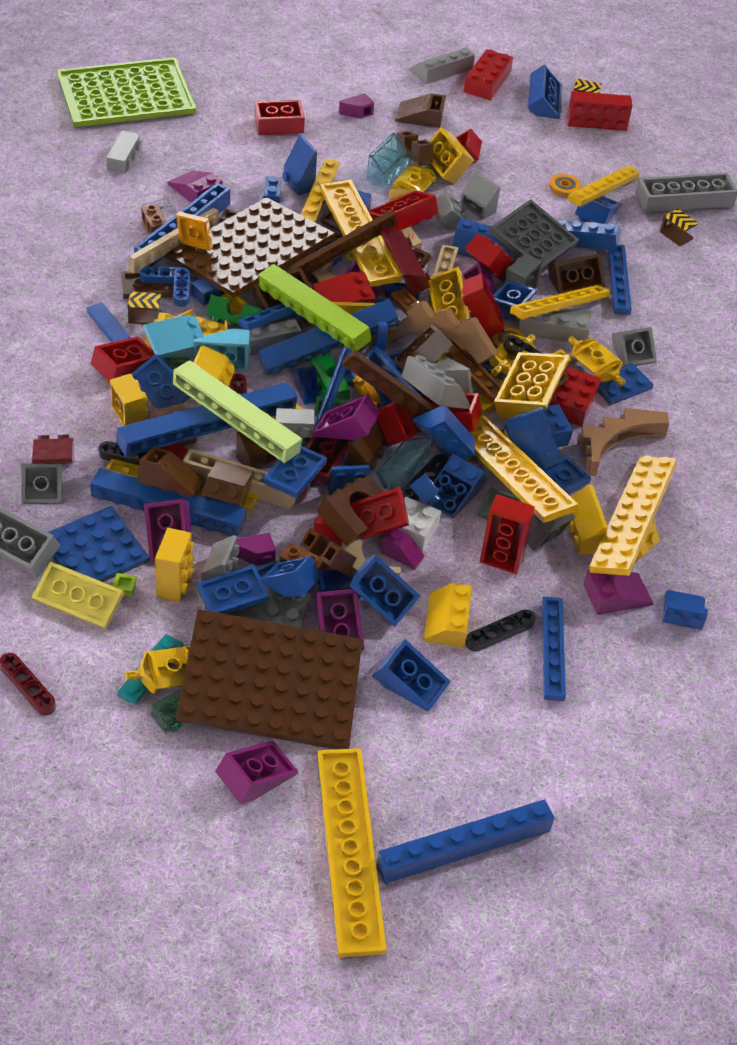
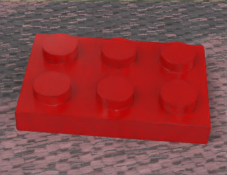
[350,487,409,540]

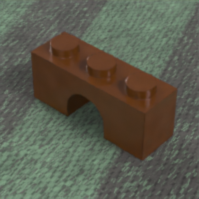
[397,131,433,166]
[300,528,357,575]

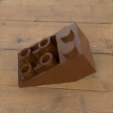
[395,93,446,128]
[137,447,205,497]

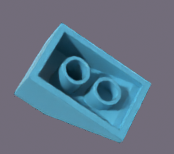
[143,316,204,358]
[194,329,249,370]

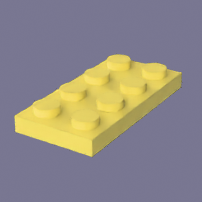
[31,562,124,629]

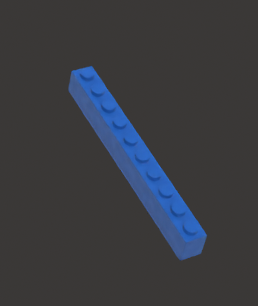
[116,382,298,457]

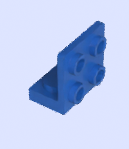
[327,465,370,495]

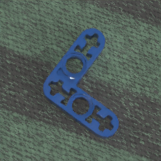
[140,266,190,307]
[374,322,388,352]

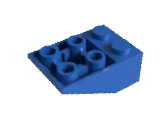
[429,454,488,519]

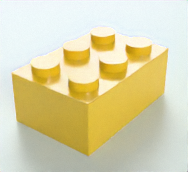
[429,127,475,184]
[155,528,195,602]

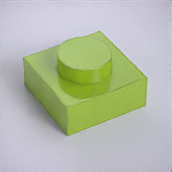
[113,573,137,597]

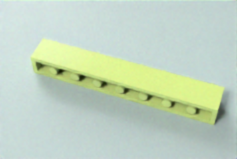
[173,360,302,463]

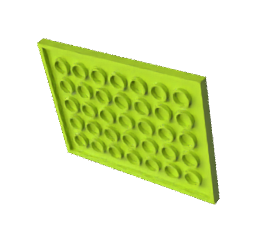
[57,57,196,127]

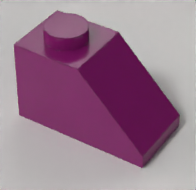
[381,529,425,570]
[237,532,276,566]

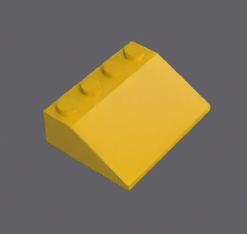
[494,352,570,418]

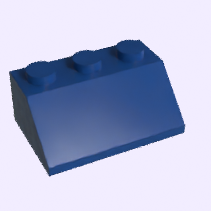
[413,405,475,459]
[505,406,562,469]
[349,555,420,627]

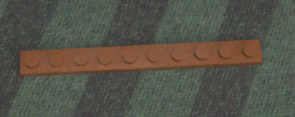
[390,288,501,403]

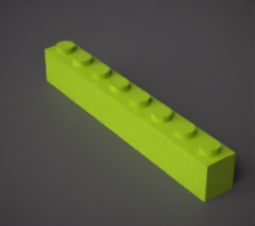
[258,264,371,351]

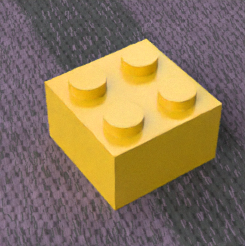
[110,374,148,426]

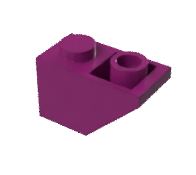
[338,93,375,119]

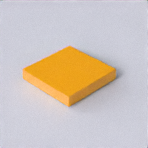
[176,212,213,251]

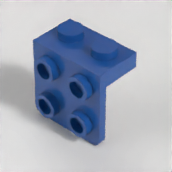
[662,590,708,630]

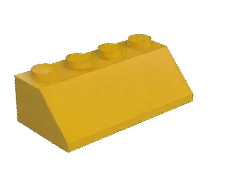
[428,267,471,323]

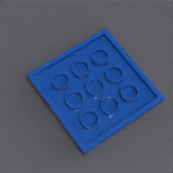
[48,506,150,582]

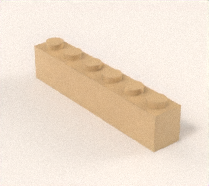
[183,448,296,510]

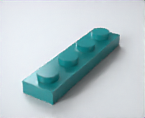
[117,634,183,705]

